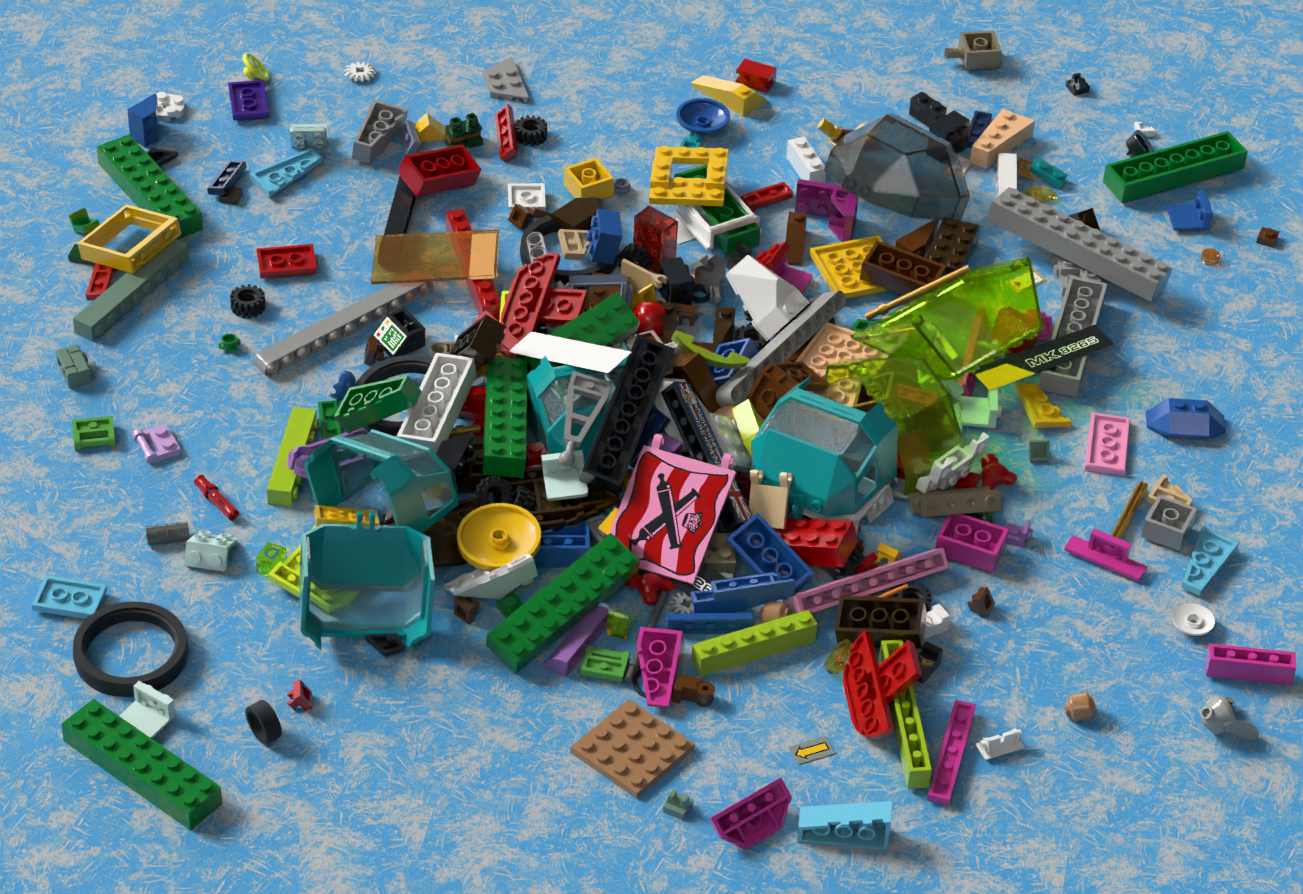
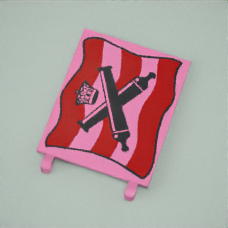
[609,434,736,585]

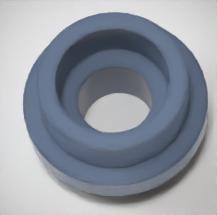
[614,178,631,194]

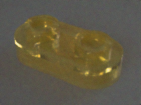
[823,639,853,674]

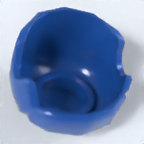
[330,370,356,401]

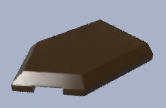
[549,198,601,230]

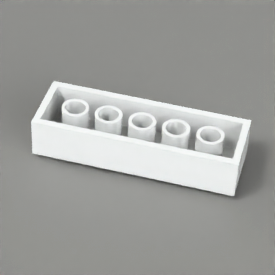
[397,353,477,454]

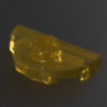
[1024,186,1057,203]

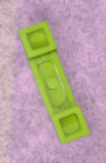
[671,330,750,369]

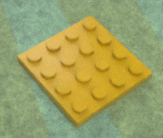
[809,235,889,299]

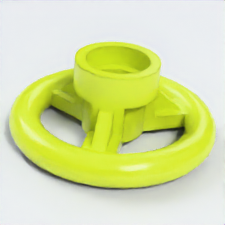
[243,53,270,82]

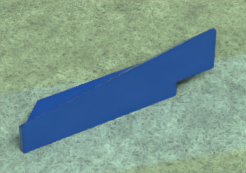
[690,572,795,613]

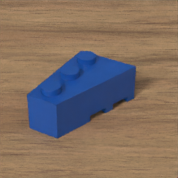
[533,521,590,567]

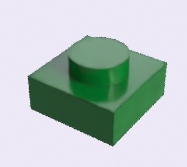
[496,593,523,618]

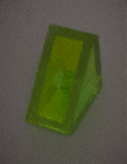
[607,610,638,640]

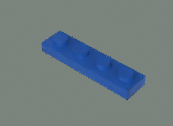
[667,613,753,634]

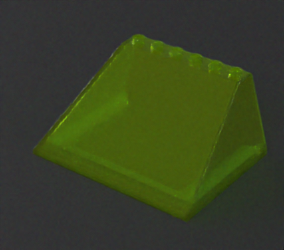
[850,257,1043,381]

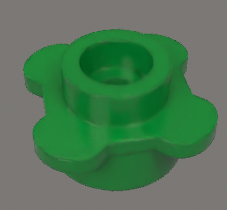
[218,333,241,352]

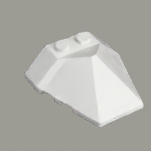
[726,255,809,341]
[444,553,538,599]

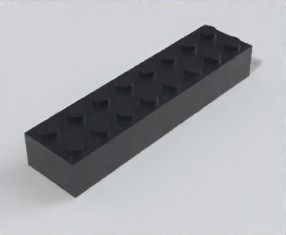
[579,334,675,495]

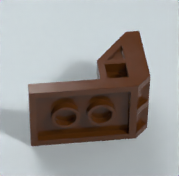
[745,362,830,420]

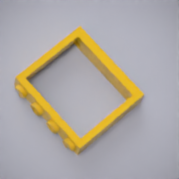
[77,204,182,273]

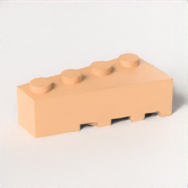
[970,109,1035,169]

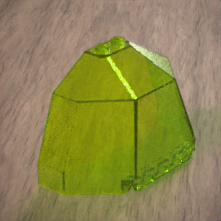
[825,356,963,496]

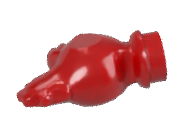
[980,453,1017,490]
[625,571,676,605]

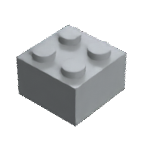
[1141,495,1197,551]

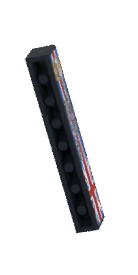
[661,381,753,533]

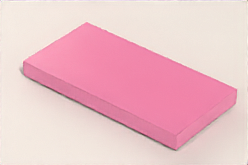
[1084,412,1131,476]

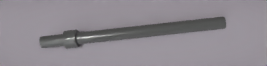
[624,590,669,683]

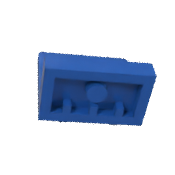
[1166,190,1213,231]

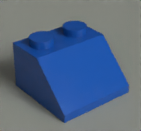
[127,93,159,147]

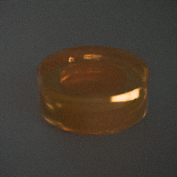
[1201,248,1220,265]

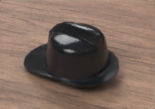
[1126,130,1153,157]

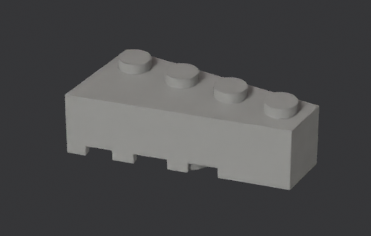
[352,100,408,164]

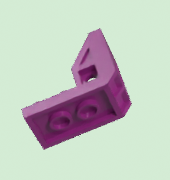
[795,179,859,242]

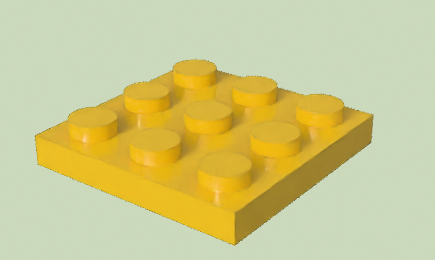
[314,505,380,527]

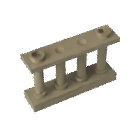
[909,486,1002,517]

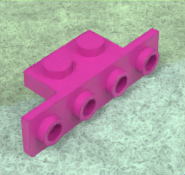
[1064,528,1148,581]

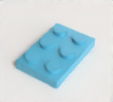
[32,575,107,619]

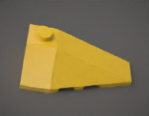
[691,75,767,116]

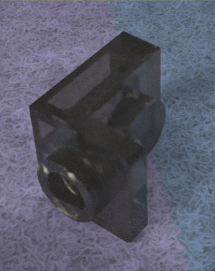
[722,242,752,270]

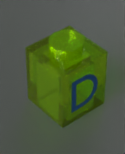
[256,542,287,576]

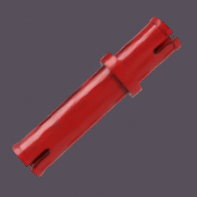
[194,475,239,521]

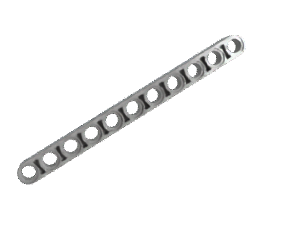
[253,271,433,376]
[716,291,846,406]

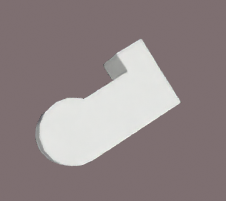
[923,604,950,639]

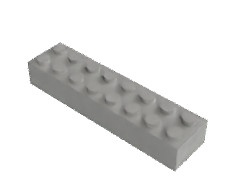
[1039,276,1107,398]

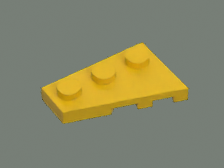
[1015,383,1072,428]

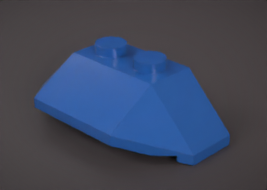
[1145,398,1226,439]

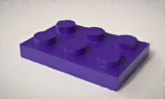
[228,80,269,121]

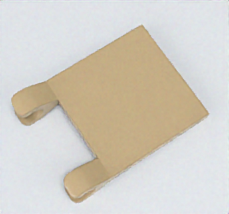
[621,259,667,303]
[749,469,793,529]

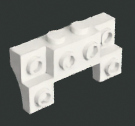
[915,432,989,494]

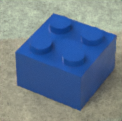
[586,209,623,265]

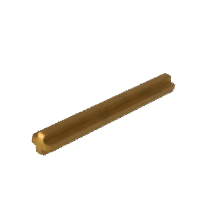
[1110,481,1148,539]

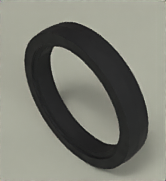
[520,215,619,286]
[355,355,433,436]
[73,601,188,697]

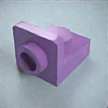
[1004,520,1033,548]

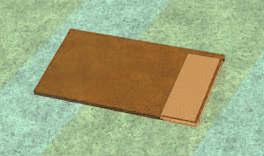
[371,229,500,284]

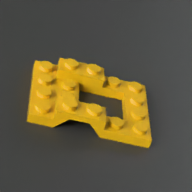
[649,146,729,206]

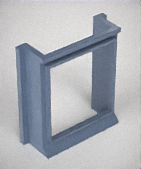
[568,274,633,345]

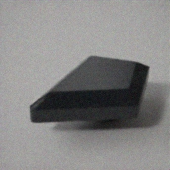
[147,148,178,166]
[365,633,405,657]

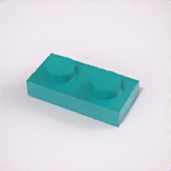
[1028,157,1068,190]

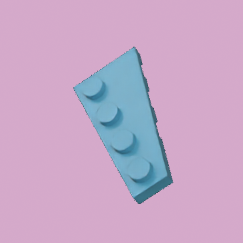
[249,148,322,198]
[1181,526,1239,596]

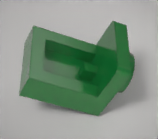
[69,208,100,235]

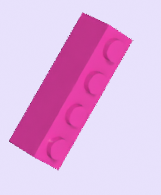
[1206,643,1296,685]

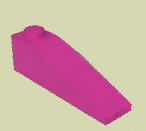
[637,627,685,708]

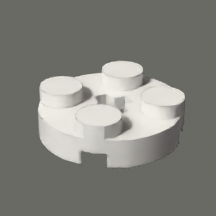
[156,92,185,121]

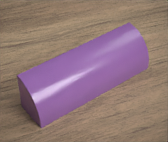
[544,606,610,677]

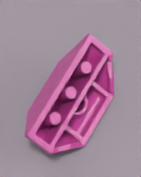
[709,777,792,850]

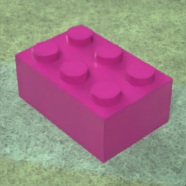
[935,514,1009,573]

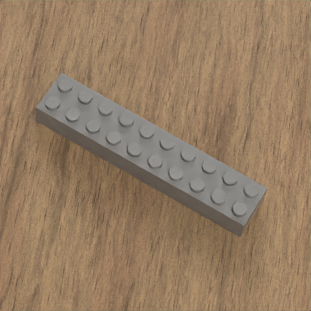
[987,187,1173,302]

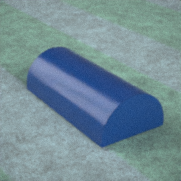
[726,512,814,601]

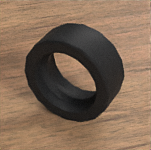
[245,700,282,744]

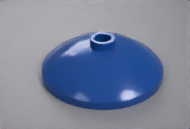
[676,98,730,134]

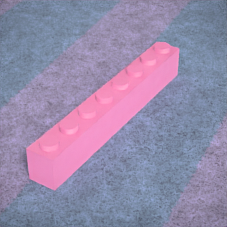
[787,548,949,614]

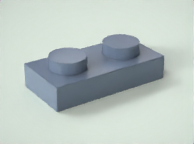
[398,120,421,155]

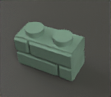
[56,345,94,389]

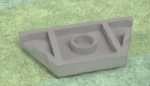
[482,57,529,103]

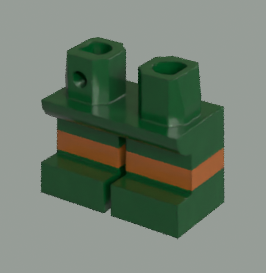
[445,113,483,149]

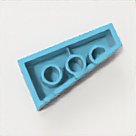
[797,801,892,851]

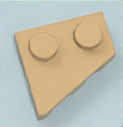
[558,229,589,260]
[1147,474,1193,506]

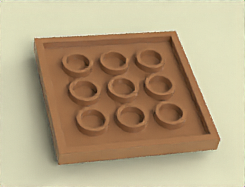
[570,699,695,799]

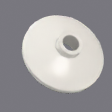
[1172,603,1215,636]

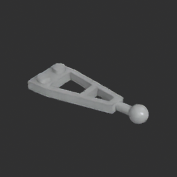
[559,371,612,467]

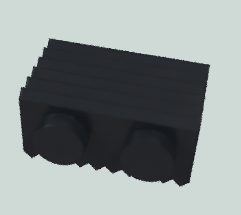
[908,92,947,127]

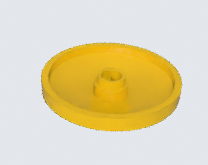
[457,503,541,571]

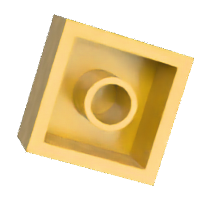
[564,158,614,199]

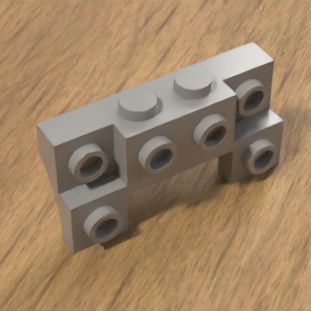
[1050,252,1101,296]

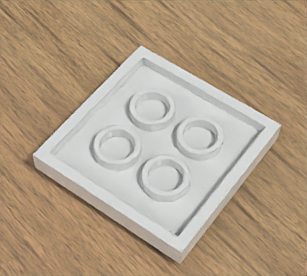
[705,413,752,473]

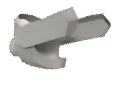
[691,255,726,304]
[1200,695,1259,741]

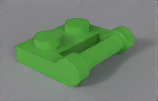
[72,416,116,451]
[580,645,630,683]

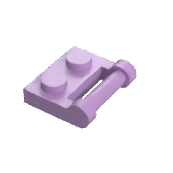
[132,424,181,464]

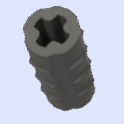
[145,522,190,545]

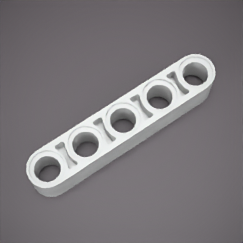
[997,152,1017,197]

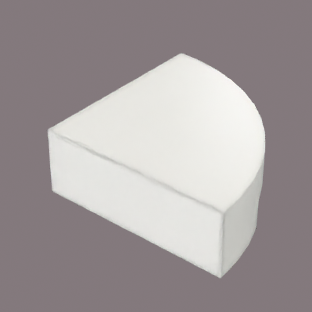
[1134,122,1156,137]

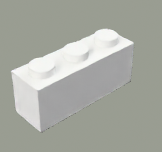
[787,137,827,183]

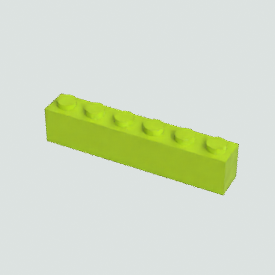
[267,407,320,507]
[691,610,817,677]

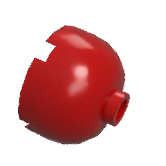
[632,301,665,336]

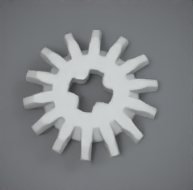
[344,62,376,82]

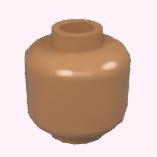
[759,601,792,623]
[1064,692,1097,722]

